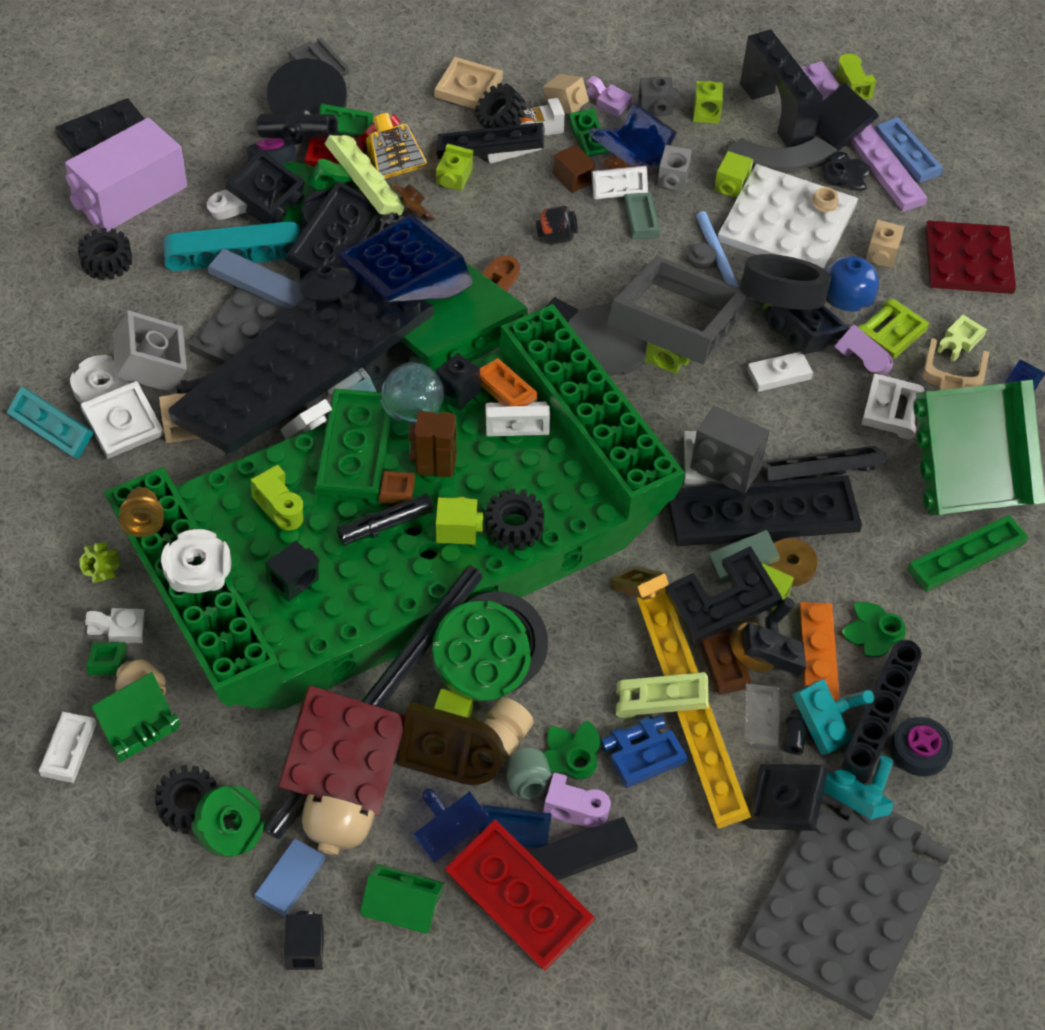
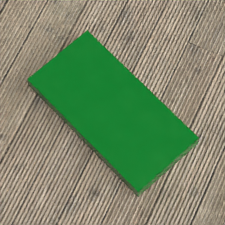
[314,389,396,500]

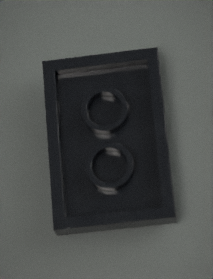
[55,98,144,157]

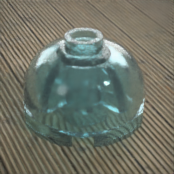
[380,362,444,423]

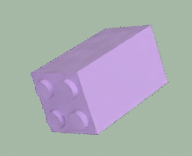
[65,117,187,232]

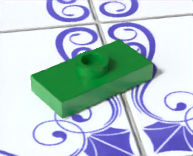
[319,104,374,138]

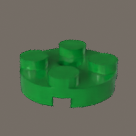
[191,786,264,858]

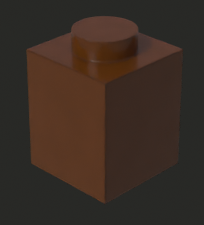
[553,145,596,193]

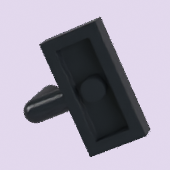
[742,597,807,675]

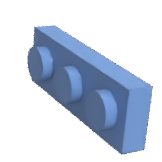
[875,117,943,183]

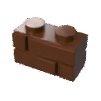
[409,411,457,478]

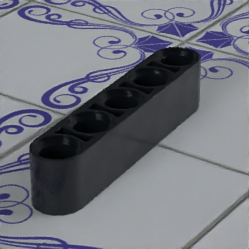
[841,640,922,784]

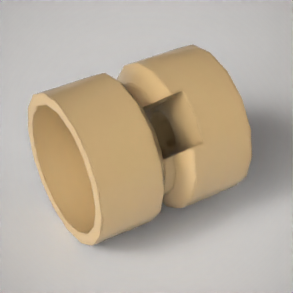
[481,697,534,763]

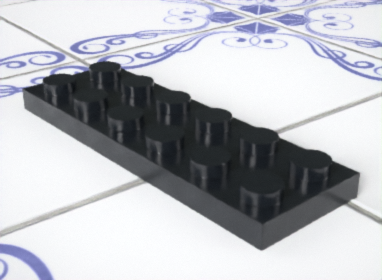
[668,475,862,547]

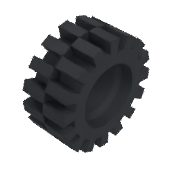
[475,83,527,129]
[78,228,133,280]
[485,488,544,551]
[154,765,218,834]

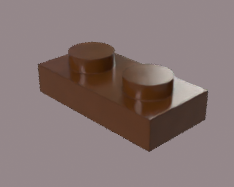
[699,628,752,695]

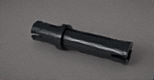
[336,493,434,547]

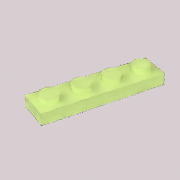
[325,135,405,215]

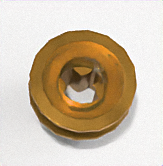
[119,488,164,537]

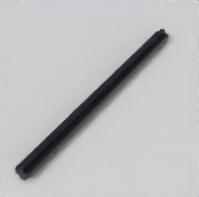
[264,565,482,839]

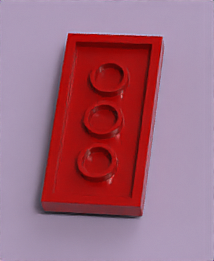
[444,819,596,972]

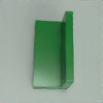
[360,864,444,934]

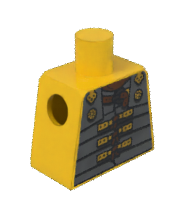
[366,113,427,179]

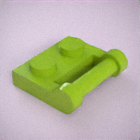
[857,298,929,360]

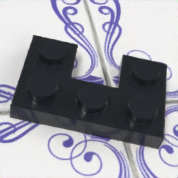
[665,546,783,644]

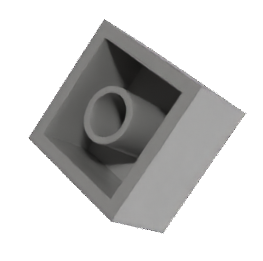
[113,310,187,392]

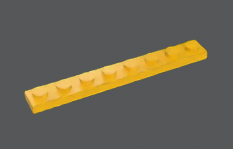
[636,587,751,829]

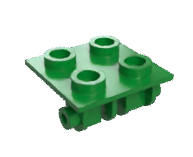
[91,672,181,763]

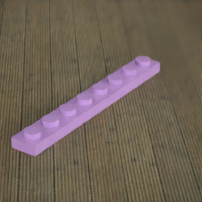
[801,61,928,212]

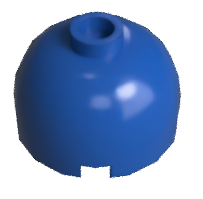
[826,256,879,312]

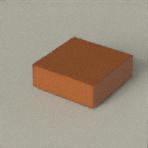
[379,471,415,504]

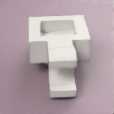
[85,608,146,643]

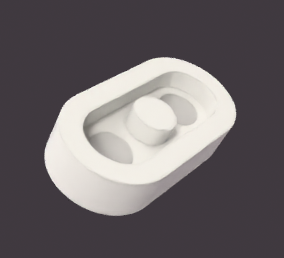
[207,190,247,220]

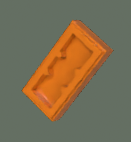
[480,358,537,407]

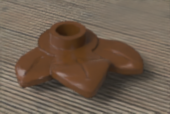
[392,183,436,220]

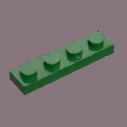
[907,514,1028,593]

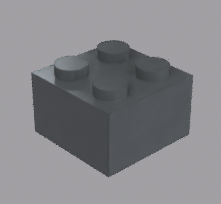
[690,405,770,494]

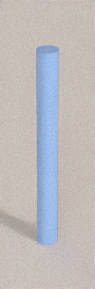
[696,211,740,288]

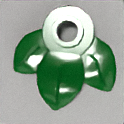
[841,602,906,658]
[543,721,600,780]

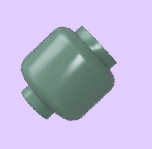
[504,748,552,800]

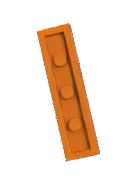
[799,602,840,701]

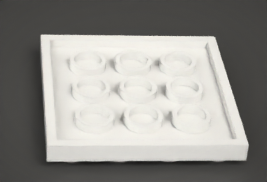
[717,164,858,269]

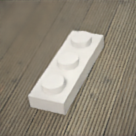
[280,399,332,439]

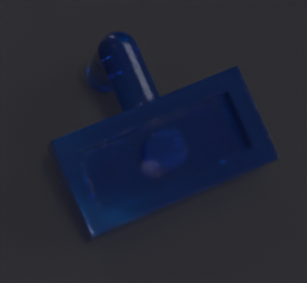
[414,789,491,863]

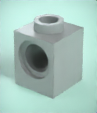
[657,145,692,191]

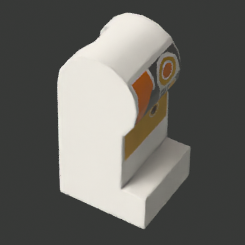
[515,98,565,135]

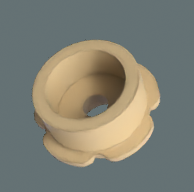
[811,187,839,213]

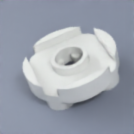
[70,355,133,403]
[161,529,231,593]

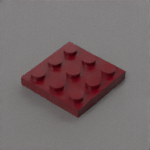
[925,220,1016,294]
[277,686,406,817]

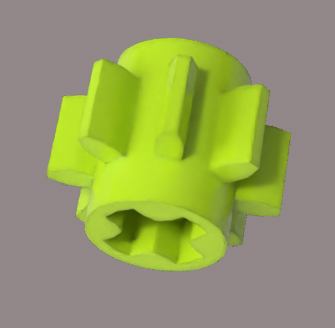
[79,542,120,583]

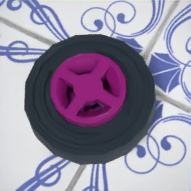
[247,138,296,165]
[891,717,953,777]

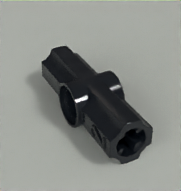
[257,108,338,145]

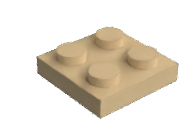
[434,57,503,109]

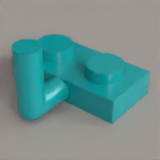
[792,679,874,755]
[824,756,894,820]

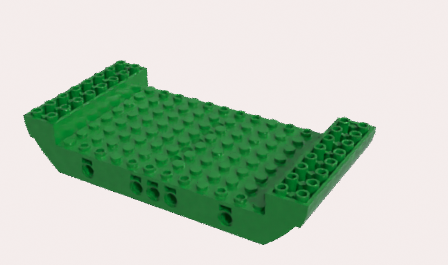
[103,304,685,709]

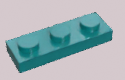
[6,386,94,459]

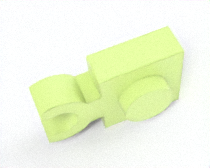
[937,315,987,361]

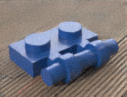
[600,715,687,788]

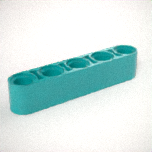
[163,222,302,271]

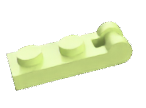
[616,672,708,718]

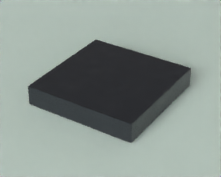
[816,82,879,152]
[746,764,828,831]

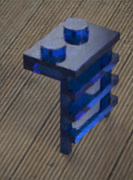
[589,105,677,166]

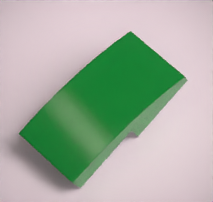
[567,108,612,157]

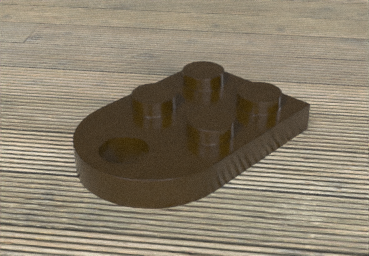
[397,702,505,785]

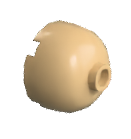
[302,794,375,856]

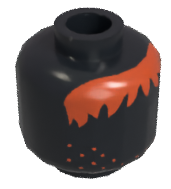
[536,206,578,245]

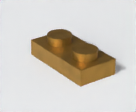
[609,566,669,600]

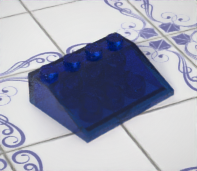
[338,214,473,302]

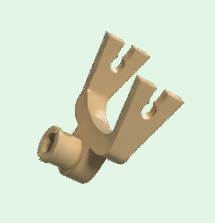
[923,339,989,390]

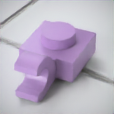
[586,76,633,117]

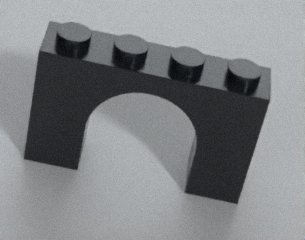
[740,29,823,147]

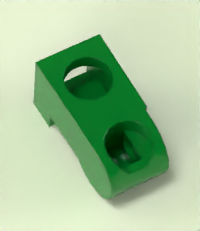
[308,159,360,194]

